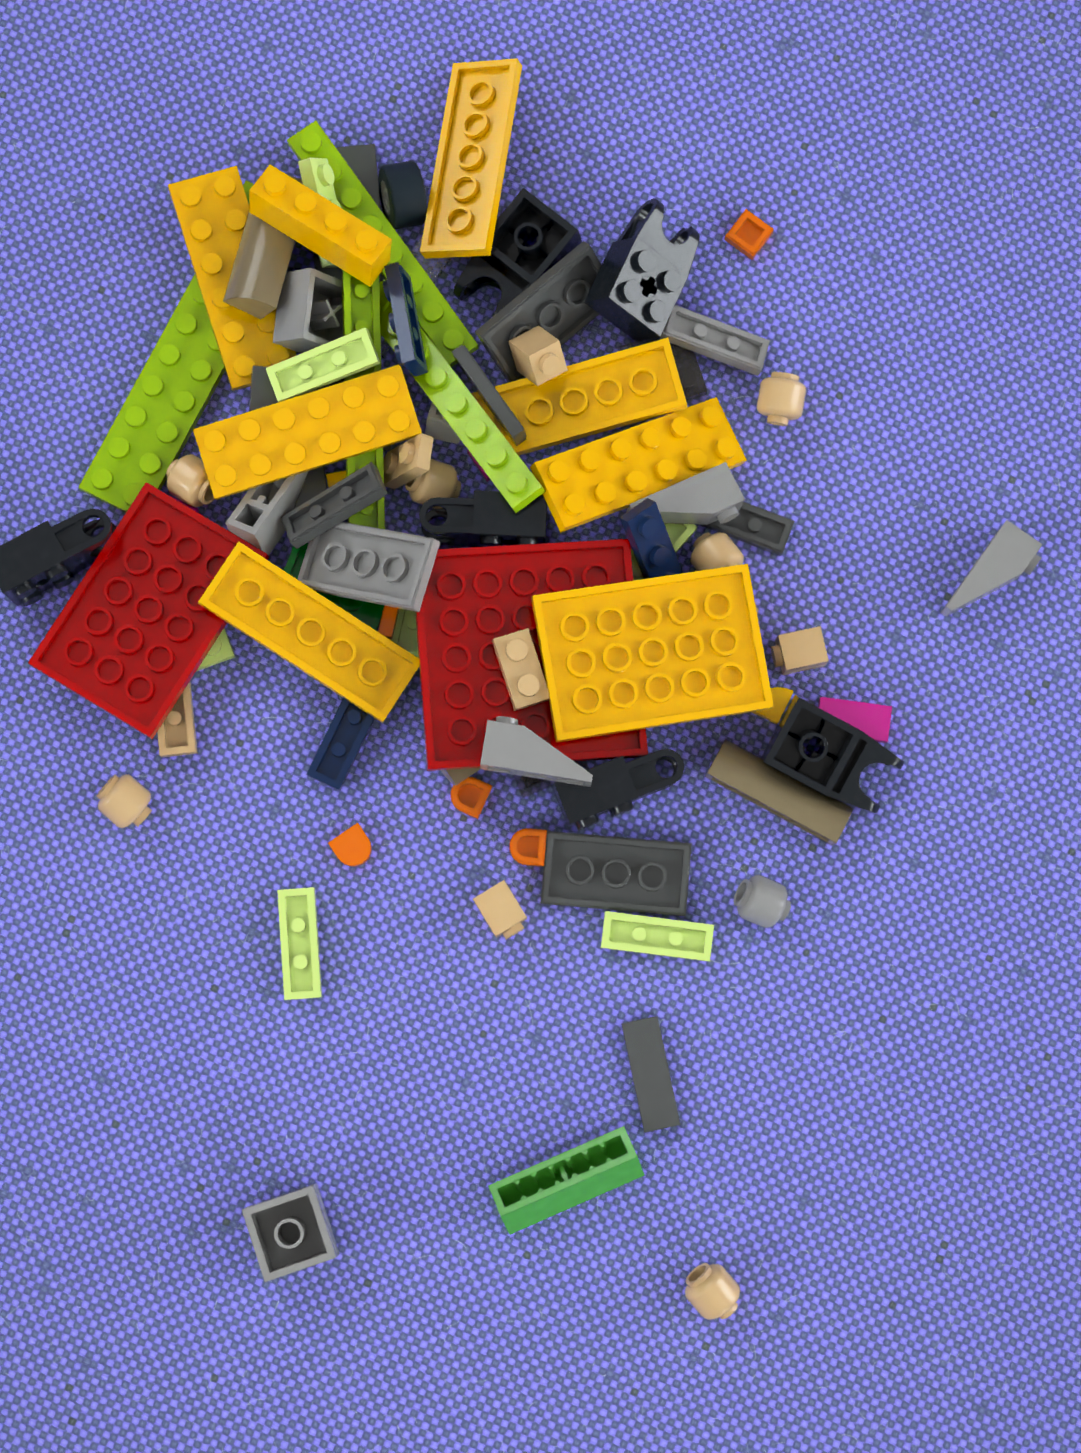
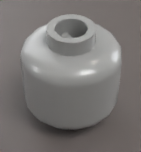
[734,875,791,928]

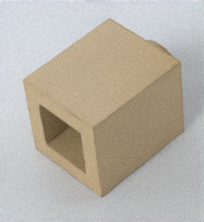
[508,325,568,386]
[771,626,829,675]
[473,880,527,940]

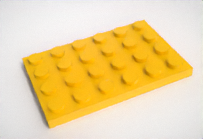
[531,564,774,742]

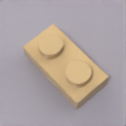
[384,433,434,490]
[492,628,549,711]
[157,682,198,757]

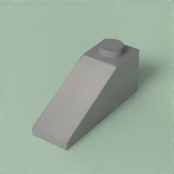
[626,462,745,525]
[225,471,308,556]
[941,520,1043,617]
[480,716,593,787]

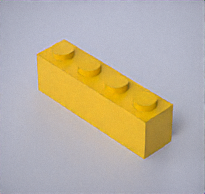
[249,164,392,287]

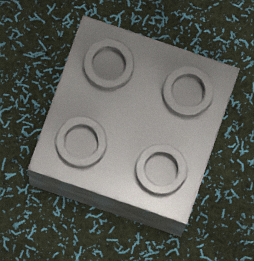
[273,268,343,353]

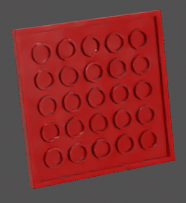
[415,539,648,771]

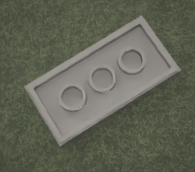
[297,522,440,612]

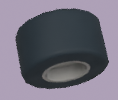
[378,161,427,229]

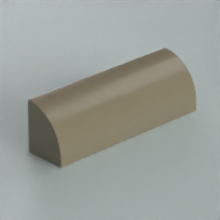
[223,176,303,319]
[705,739,853,846]

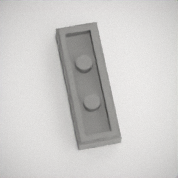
[659,305,770,376]

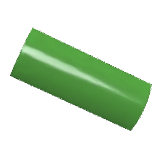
[488,1126,645,1235]

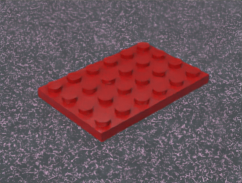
[28,482,269,739]

